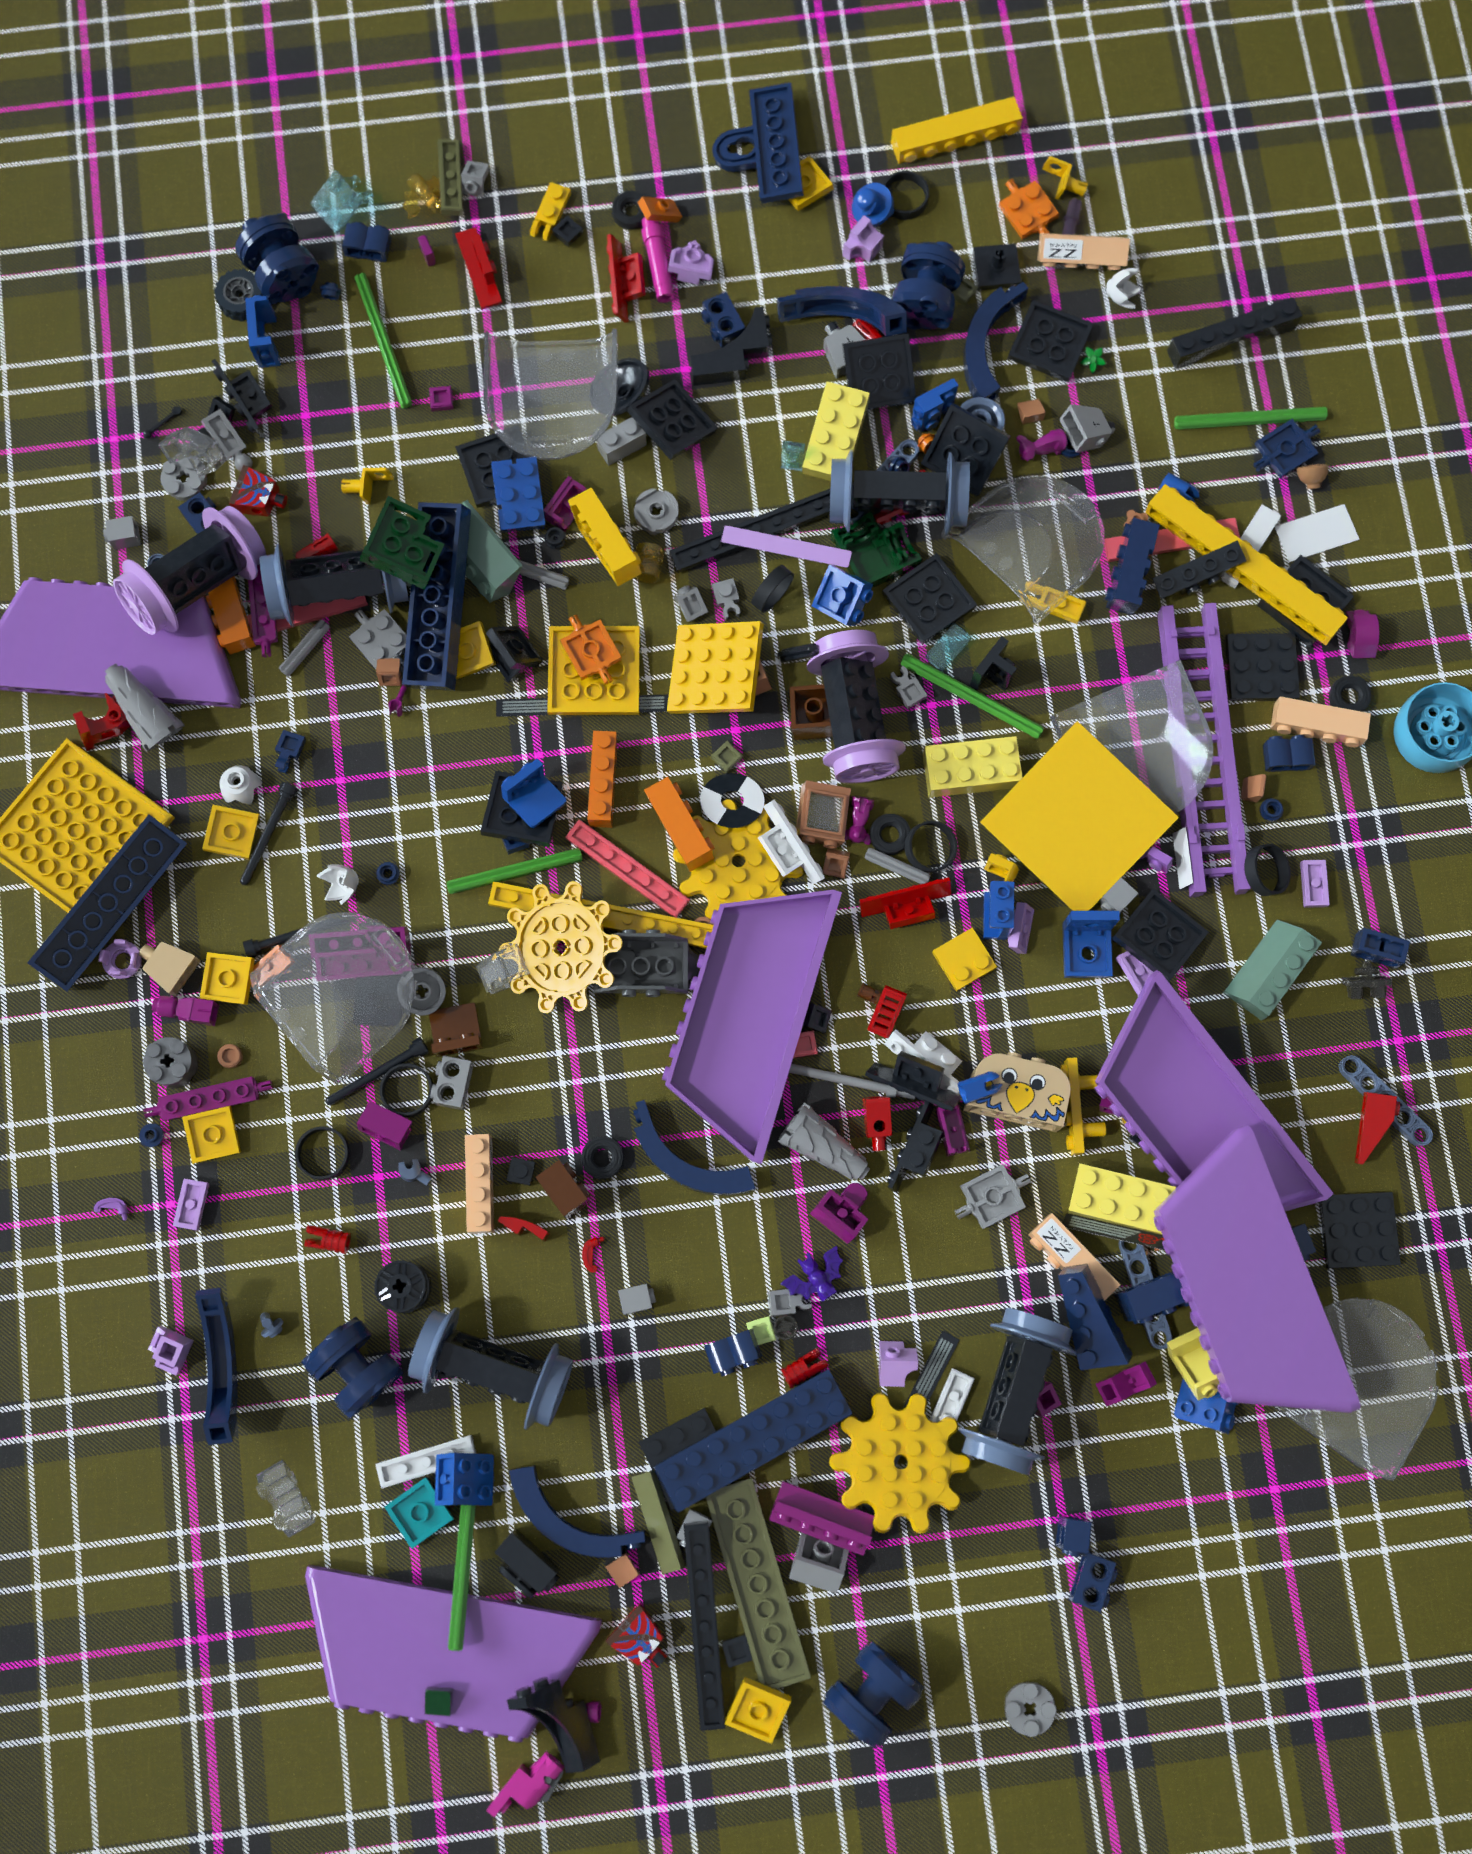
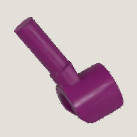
[388,685,407,717]

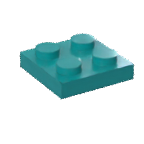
[384,1477,454,1549]

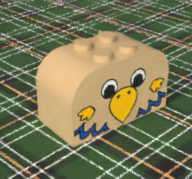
[963,1052,1071,1132]

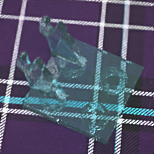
[310,170,374,234]

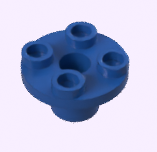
[852,183,894,227]

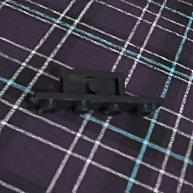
[212,359,273,439]
[1152,540,1247,599]
[865,1051,961,1111]
[887,1101,944,1193]

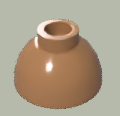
[1296,464,1329,489]

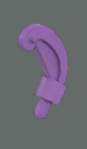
[94,1198,129,1221]

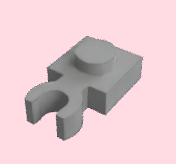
[712,578,740,621]
[890,666,927,709]
[767,1289,812,1317]

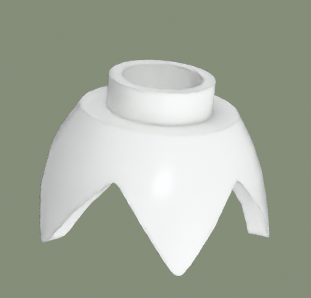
[1107,268,1142,309]
[220,765,262,804]
[317,864,359,905]

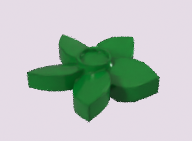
[1081,347,1107,373]

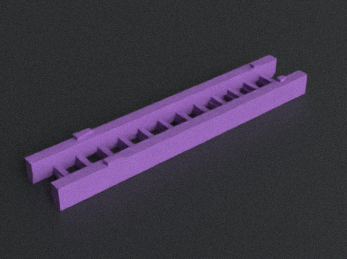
[1157,603,1251,897]

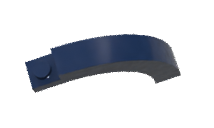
[963,282,1028,401]
[777,286,907,337]
[633,1100,756,1196]
[195,1287,238,1445]
[509,1465,646,1558]

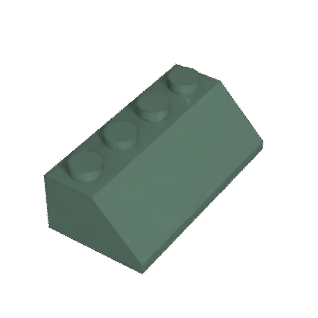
[461,500,523,603]
[1223,920,1322,1021]

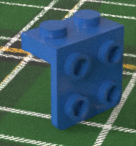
[501,758,566,828]
[1174,1378,1239,1434]

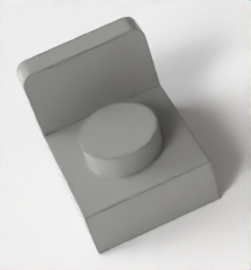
[461,161,489,197]
[673,585,708,622]

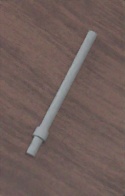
[789,1063,915,1100]

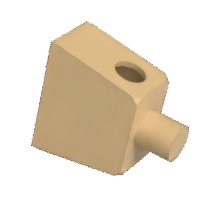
[139,942,201,997]

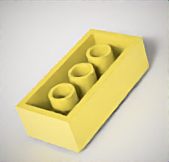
[802,381,870,481]
[922,736,1022,798]
[1068,1164,1176,1235]

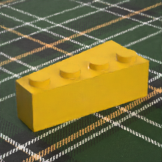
[568,487,642,586]

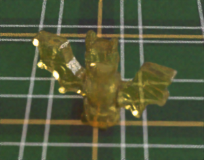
[403,173,441,219]

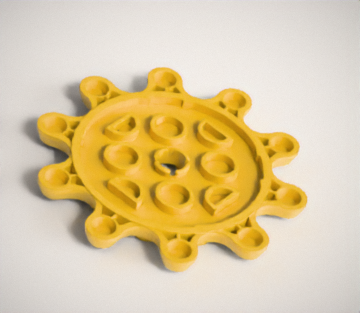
[673,799,804,919]
[499,881,623,1013]
[829,1393,971,1534]

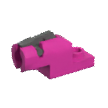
[486,1751,564,1817]

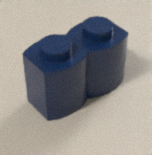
[342,222,392,262]
[1263,735,1315,772]
[704,1329,762,1377]

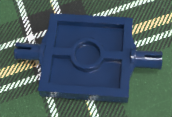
[1253,419,1320,479]

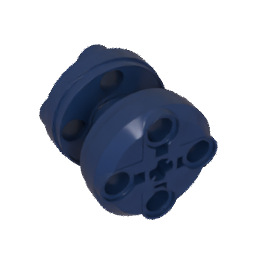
[235,213,319,304]
[892,241,965,330]
[301,1317,404,1419]
[822,1641,924,1749]

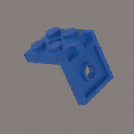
[1062,911,1120,978]

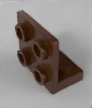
[429,1003,483,1057]

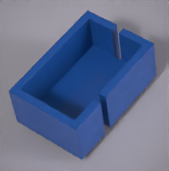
[491,457,545,533]

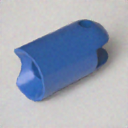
[1158,473,1200,503]
[958,1071,1002,1104]

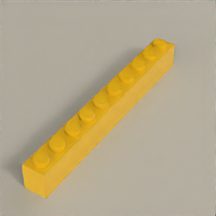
[1145,484,1348,646]

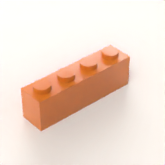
[206,575,256,655]
[587,731,618,828]
[644,777,715,872]

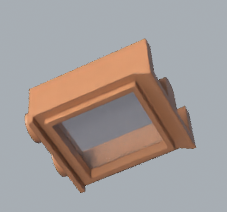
[796,780,851,849]

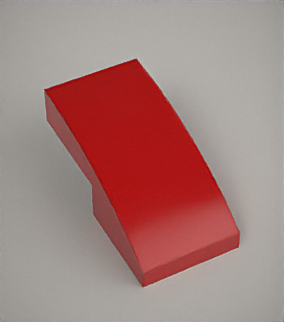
[497,1217,550,1241]

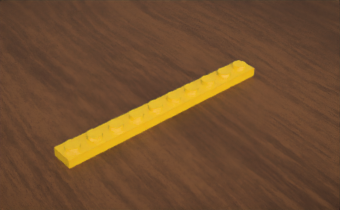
[488,881,714,949]

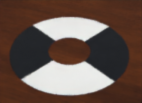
[700,773,764,828]

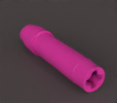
[641,218,674,303]

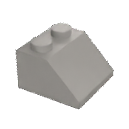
[789,1532,849,1594]

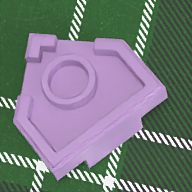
[668,240,714,285]

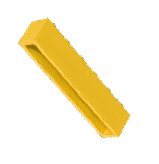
[891,96,1023,164]

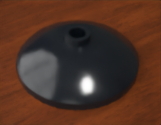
[590,358,650,416]

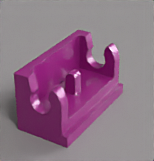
[543,476,587,532]
[357,1101,412,1151]
[936,1105,970,1156]

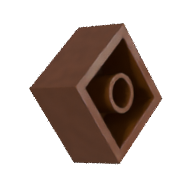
[790,684,833,740]
[536,1160,591,1220]

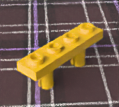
[1061,1058,1106,1156]

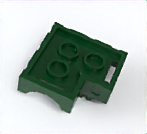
[360,496,444,590]
[830,512,922,588]

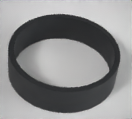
[883,170,929,220]
[751,565,794,613]
[905,820,957,873]
[1244,844,1291,896]
[380,1063,433,1117]
[295,1126,350,1180]

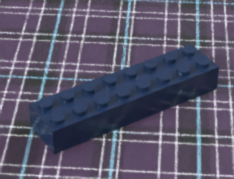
[402,502,471,691]
[27,815,187,992]
[1114,1224,1316,1324]
[653,1369,853,1512]

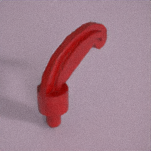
[582,1237,605,1273]

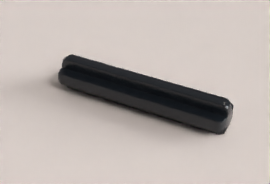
[777,643,819,663]

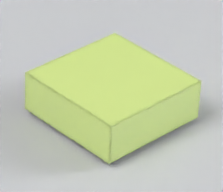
[746,1316,776,1345]

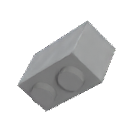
[596,417,647,466]

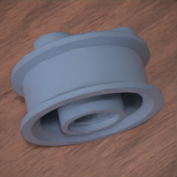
[960,397,1005,431]

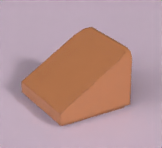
[1017,399,1046,424]
[376,658,402,686]
[1240,774,1266,803]
[822,848,850,879]
[606,1552,640,1588]

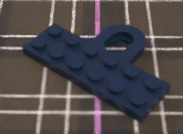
[712,82,804,204]

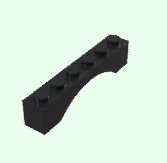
[1167,297,1302,370]

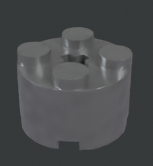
[397,967,446,1015]
[143,1037,198,1088]

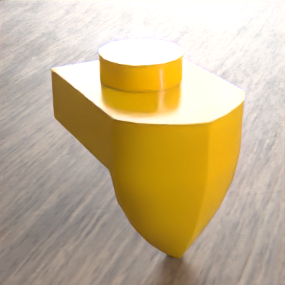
[984,853,1019,882]

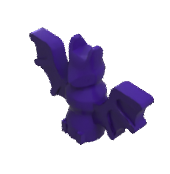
[780,1246,843,1302]

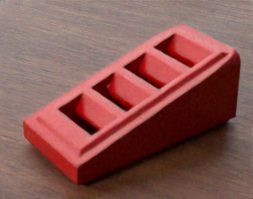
[867,985,907,1039]

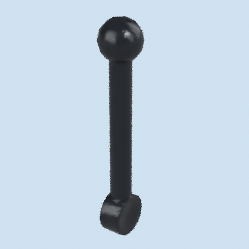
[143,406,182,438]

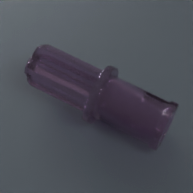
[1062,198,1082,235]

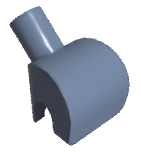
[398,1159,432,1186]

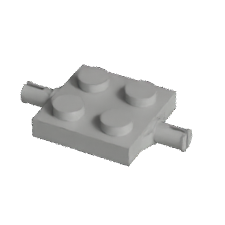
[349,609,407,672]
[954,1164,1031,1229]

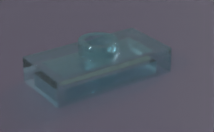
[781,440,805,471]
[925,623,972,672]

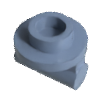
[260,1312,283,1338]

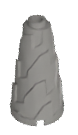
[105,664,185,752]
[778,1102,870,1180]

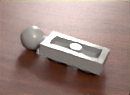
[201,409,252,472]

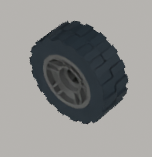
[214,269,263,321]

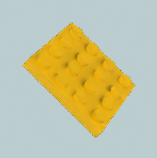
[667,621,764,714]
[547,626,640,715]

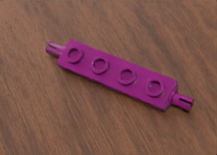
[248,564,278,658]
[144,1076,273,1121]

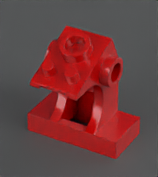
[73,693,131,751]

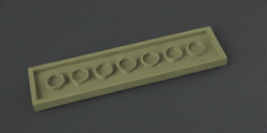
[706,1478,811,1689]

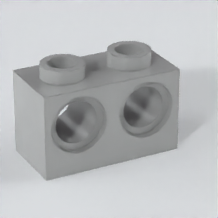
[430,1056,474,1110]

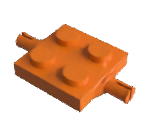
[999,179,1059,239]
[560,615,622,685]

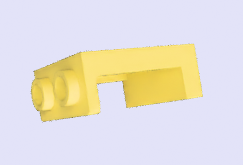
[1167,1328,1219,1401]

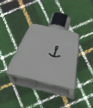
[823,321,865,379]
[1059,404,1115,453]

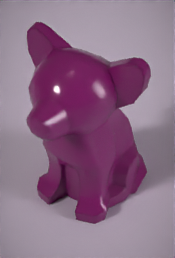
[1016,429,1067,461]
[844,795,874,845]

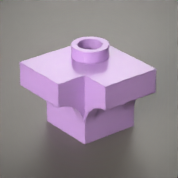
[842,216,884,263]
[148,1326,194,1375]
[879,1341,918,1387]

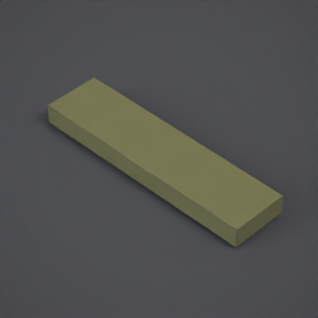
[438,139,463,216]
[631,1469,686,1575]

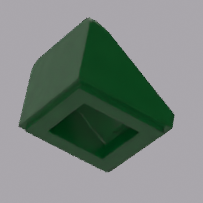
[425,1687,453,1716]

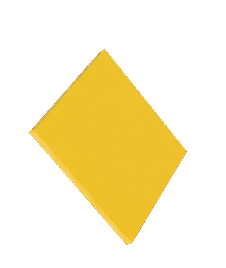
[980,721,1179,911]
[0,738,175,913]

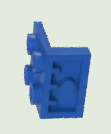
[435,1453,494,1506]

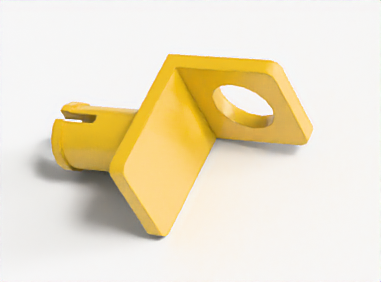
[1042,156,1088,199]
[341,468,394,505]

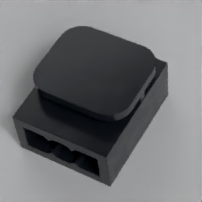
[494,1529,560,1599]

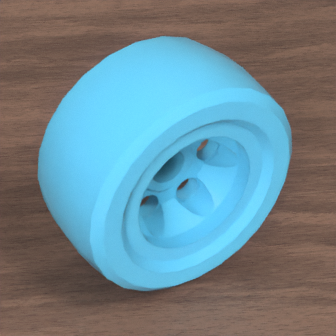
[1393,682,1472,773]

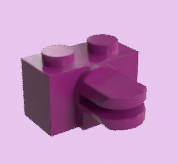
[810,1183,868,1244]

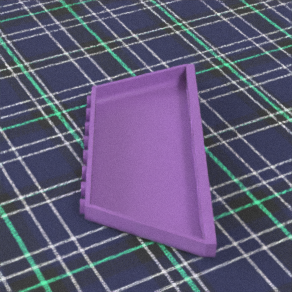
[0,577,241,708]
[662,890,842,1164]
[1094,970,1334,1211]
[1153,1125,1360,1413]
[305,1565,602,1742]

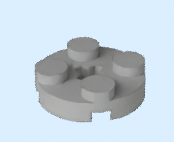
[161,456,207,501]
[634,489,678,535]
[1004,1682,1056,1737]

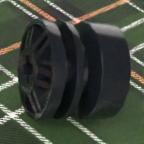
[375,1260,431,1313]

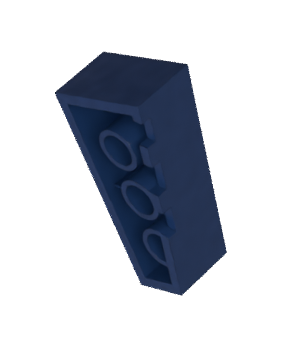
[1104,518,1160,615]
[1058,1264,1133,1370]

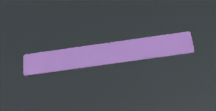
[721,526,852,568]

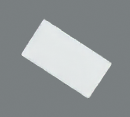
[1275,504,1359,562]

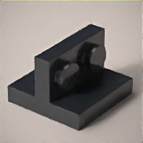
[486,626,543,683]
[969,636,1017,691]

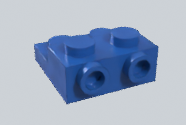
[911,378,958,433]
[812,565,873,626]

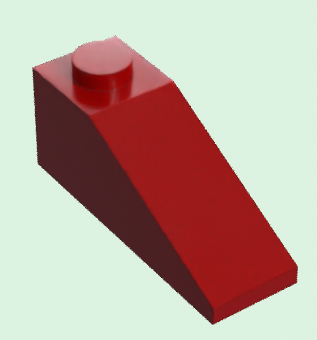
[1355,1092,1400,1164]

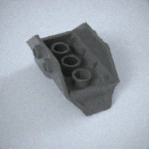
[593,929,699,997]

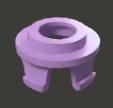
[99,939,142,979]

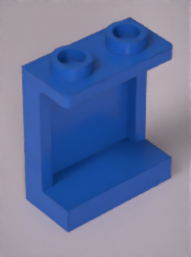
[245,295,281,368]
[983,881,1014,940]

